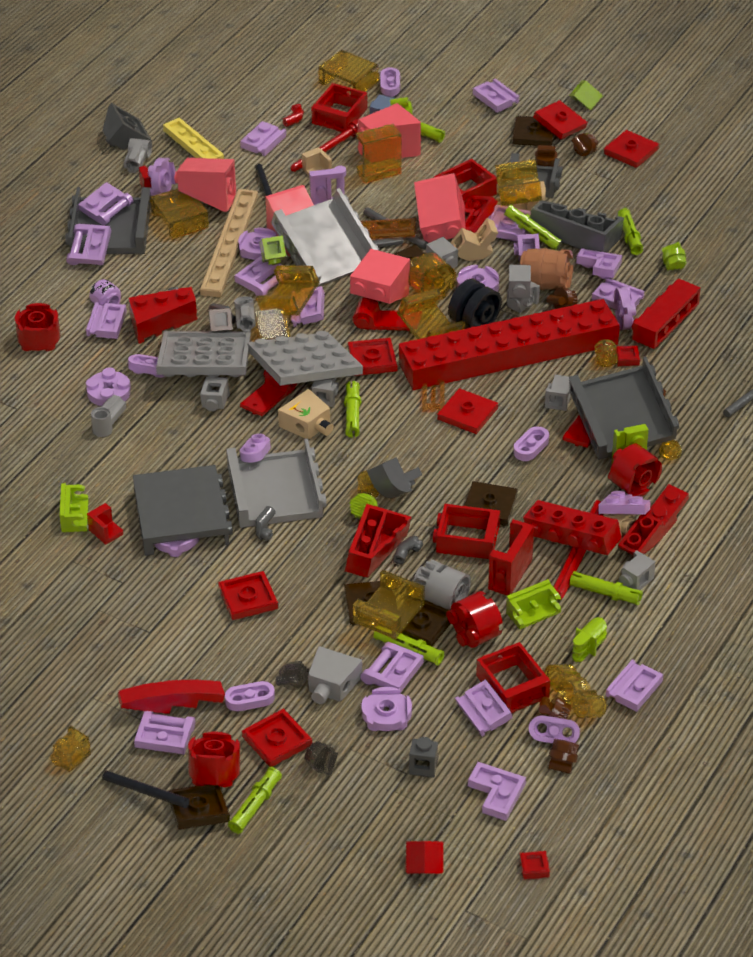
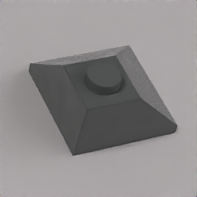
[102,102,152,150]

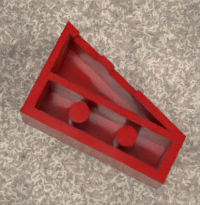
[128,287,197,344]
[345,503,412,578]

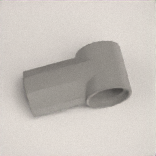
[123,138,152,173]
[234,296,256,332]
[91,395,126,437]

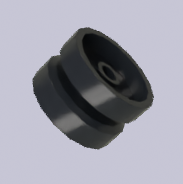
[448,278,502,329]

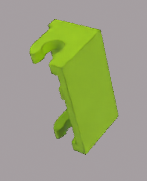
[59,483,89,532]
[506,579,561,630]

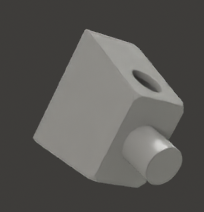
[308,646,362,704]

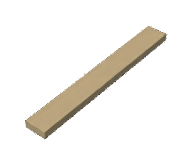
[200,189,258,298]

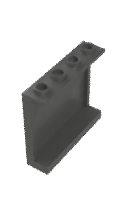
[65,187,152,254]
[569,356,679,460]
[133,465,233,556]

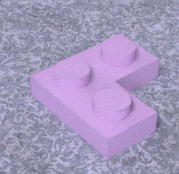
[576,248,622,279]
[599,491,650,514]
[468,762,526,821]

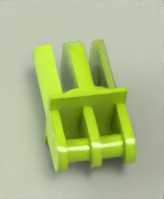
[572,617,607,662]

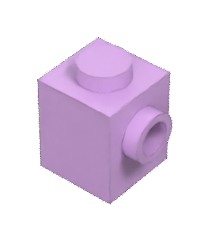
[514,234,540,261]

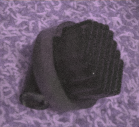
[276,661,309,691]
[304,741,338,775]

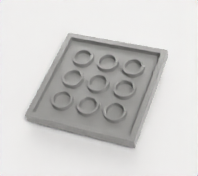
[156,331,251,377]
[247,331,363,385]

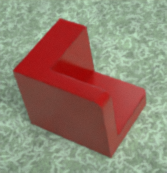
[87,503,123,545]
[406,841,444,874]

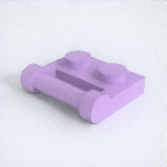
[309,166,346,205]
[79,182,134,226]
[66,224,111,265]
[235,256,291,298]
[360,642,424,693]
[134,711,195,755]

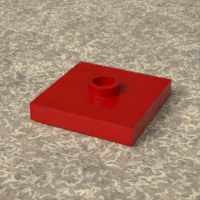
[533,100,588,139]
[604,130,659,168]
[348,338,398,376]
[437,388,498,434]
[218,571,279,621]
[242,708,313,767]

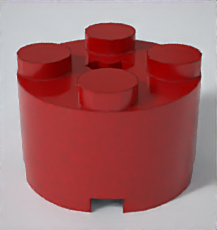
[15,303,61,351]
[608,443,662,497]
[446,591,503,648]
[188,732,240,788]

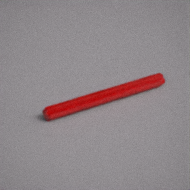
[553,500,604,600]

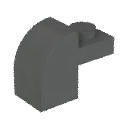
[367,457,422,499]

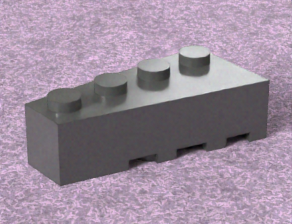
[530,200,624,253]

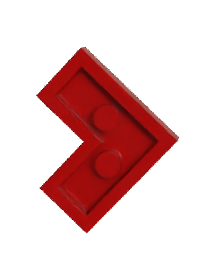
[465,195,498,233]

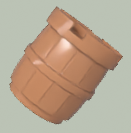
[520,248,573,291]

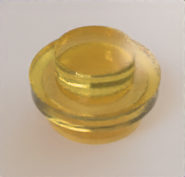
[659,440,682,460]

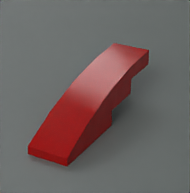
[117,679,225,714]

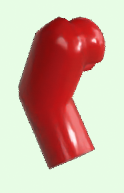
[282,103,304,127]

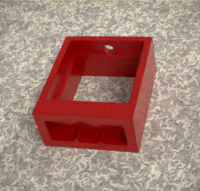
[311,83,368,132]
[434,159,498,204]
[433,504,500,559]
[476,642,550,713]

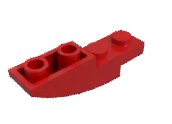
[618,484,689,555]

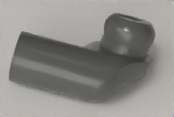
[256,506,276,541]
[393,536,423,564]

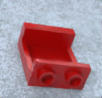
[488,519,534,596]

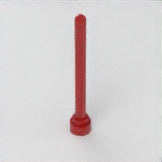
[290,119,359,172]

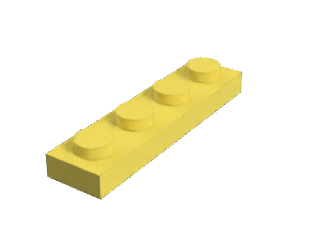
[163,118,224,159]

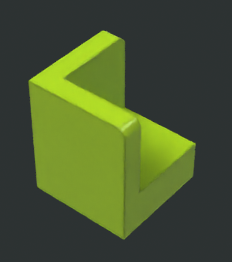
[569,80,603,110]

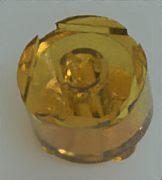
[408,253,457,302]

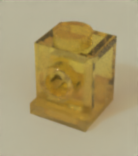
[50,726,91,773]

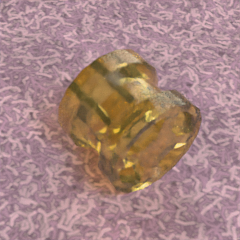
[594,339,618,367]
[357,470,380,498]

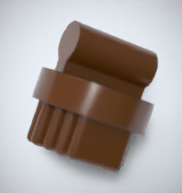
[571,133,598,156]
[535,145,558,167]
[546,288,578,309]
[539,697,572,719]
[548,739,579,774]

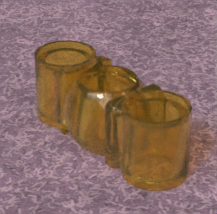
[544,664,607,718]

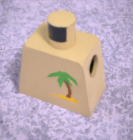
[278,389,334,439]

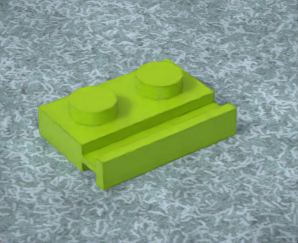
[611,424,649,464]

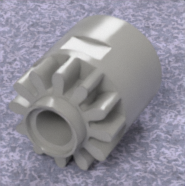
[413,559,471,610]

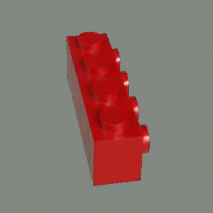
[631,278,701,349]
[523,500,622,556]

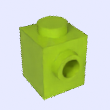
[259,236,286,265]

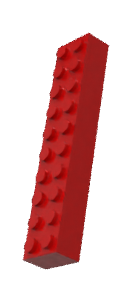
[399,299,620,391]

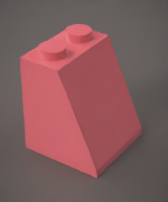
[357,103,421,162]
[175,158,236,212]
[414,173,465,243]
[266,185,314,257]
[350,249,410,304]

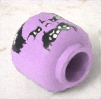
[89,279,121,305]

